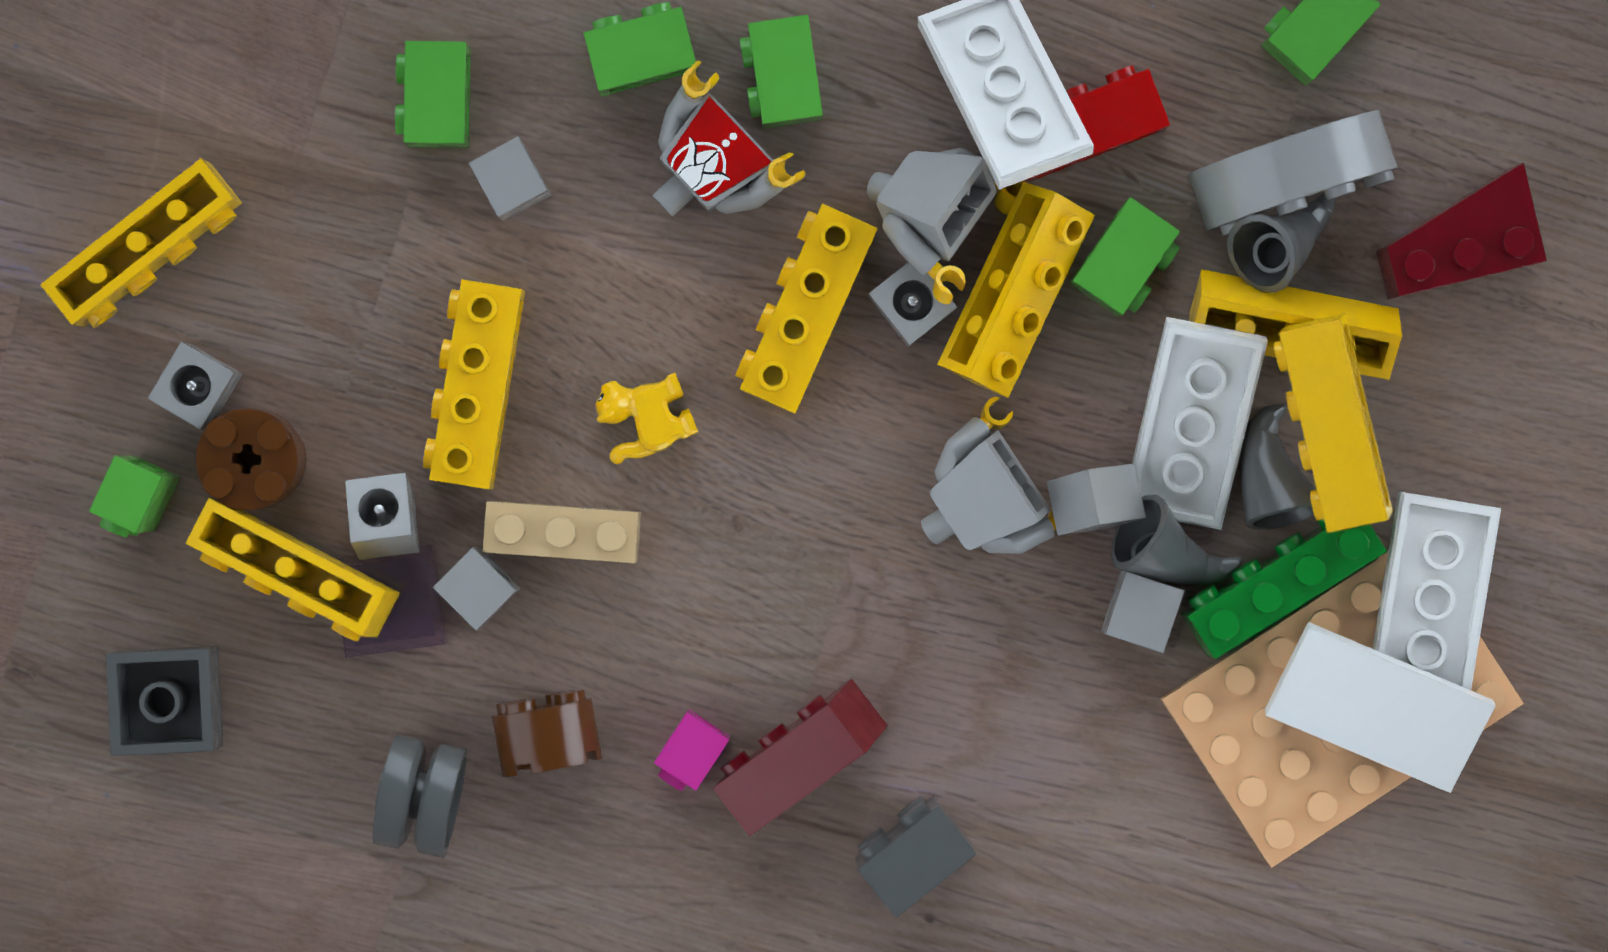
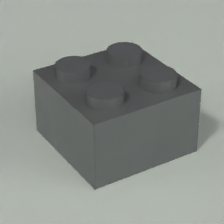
[106,646,223,756]
[855,796,976,918]

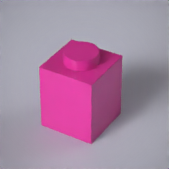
[654,708,730,791]

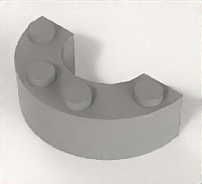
[1188,110,1398,236]

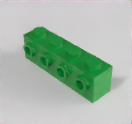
[1181,519,1387,659]

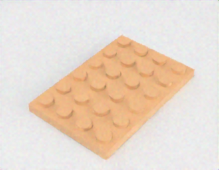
[1160,549,1524,868]

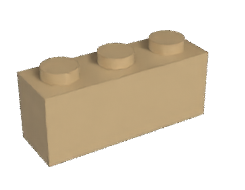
[483,501,641,563]

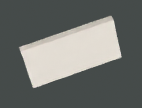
[918,0,1094,189]
[1132,317,1268,530]
[1372,492,1501,690]
[1265,622,1496,793]

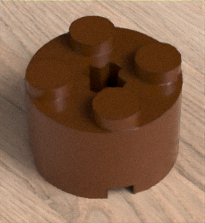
[196,408,306,510]
[492,690,602,777]

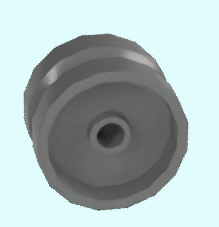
[372,734,467,858]

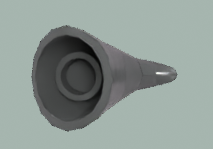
[1227,192,1336,293]
[1240,404,1316,530]
[1111,495,1243,585]

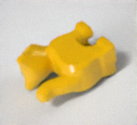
[595,372,699,464]

